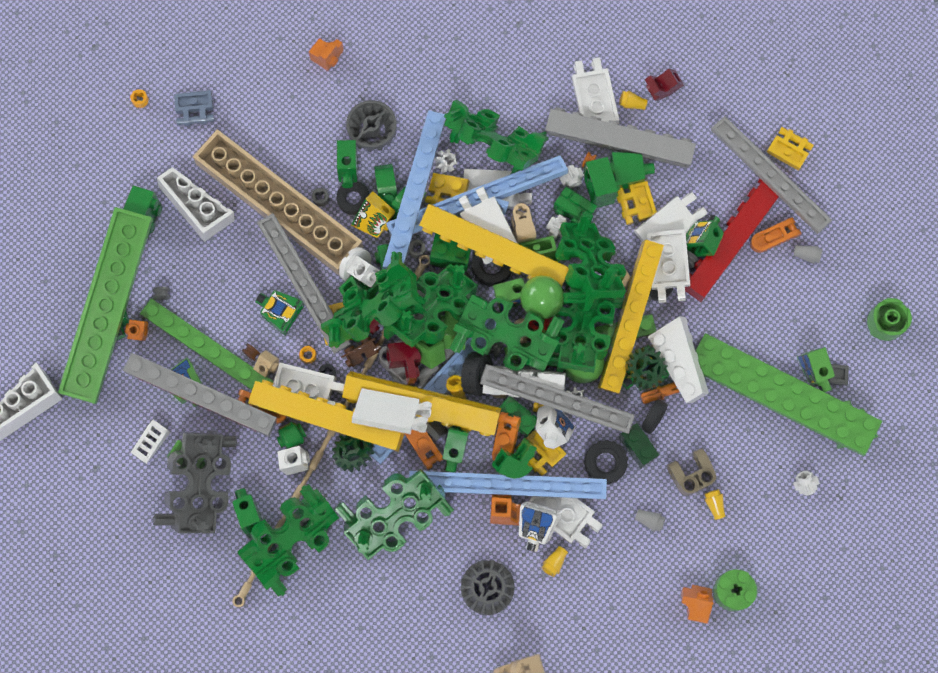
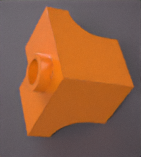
[309,38,344,71]
[490,495,521,526]
[681,584,713,624]

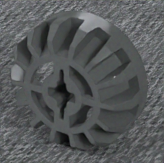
[346,100,397,152]
[461,560,515,615]

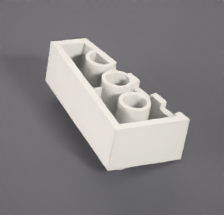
[157,167,235,242]
[648,316,709,403]
[0,362,63,441]
[483,365,566,397]

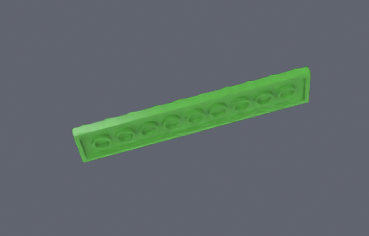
[58,207,153,404]
[695,333,882,456]

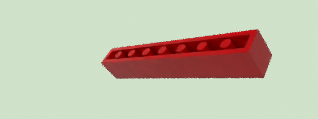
[685,179,779,302]

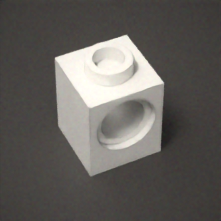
[346,255,380,287]
[277,446,310,475]

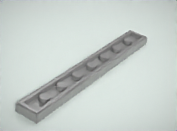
[711,116,832,234]
[257,213,351,354]
[480,364,635,434]

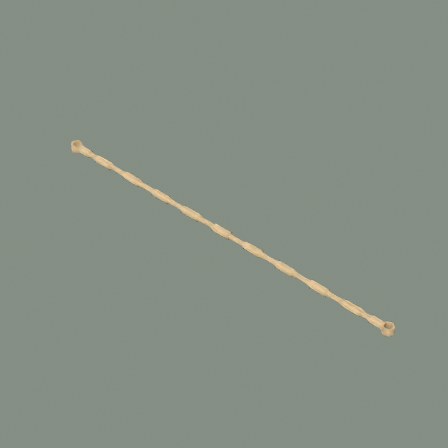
[232,255,430,608]

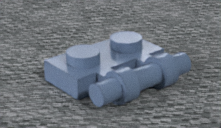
[174,90,215,127]

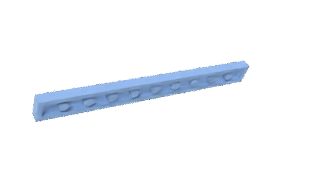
[382,110,446,269]
[386,155,568,236]
[370,318,496,465]
[409,471,607,500]

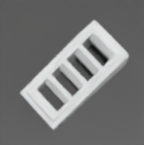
[131,420,171,464]

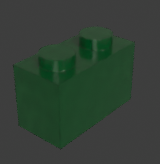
[618,423,660,469]

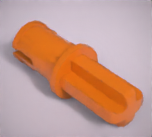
[641,381,679,404]

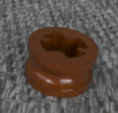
[241,343,261,361]

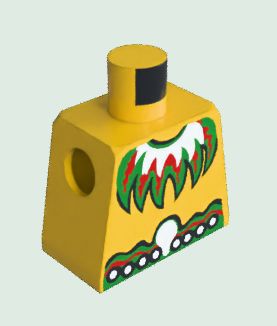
[351,191,395,238]

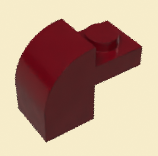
[645,68,684,101]
[386,342,422,385]

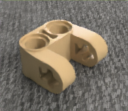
[511,203,536,243]
[493,654,545,673]

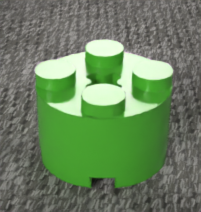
[867,298,912,341]
[713,569,757,612]

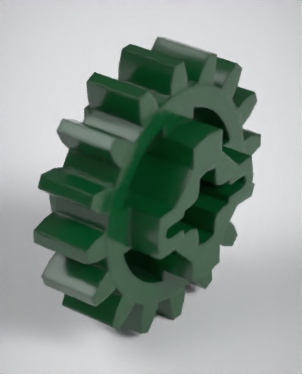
[625,346,668,390]
[332,435,375,472]

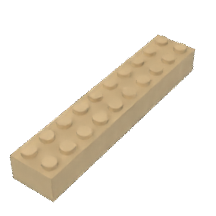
[193,129,363,276]

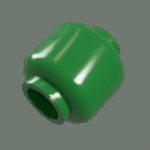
[276,422,306,449]

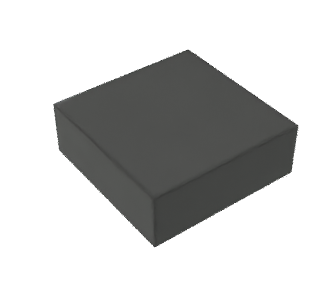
[828,364,849,386]
[426,421,448,441]

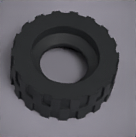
[471,253,512,287]
[461,352,493,396]
[584,440,628,485]

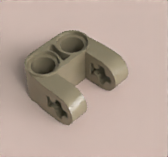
[666,448,716,496]

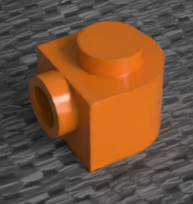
[125,320,148,341]

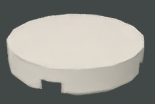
[339,247,372,281]

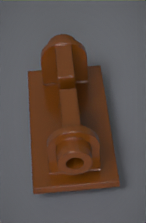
[341,336,382,367]

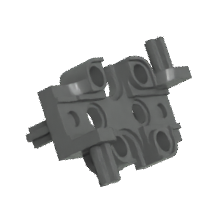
[152,430,237,533]

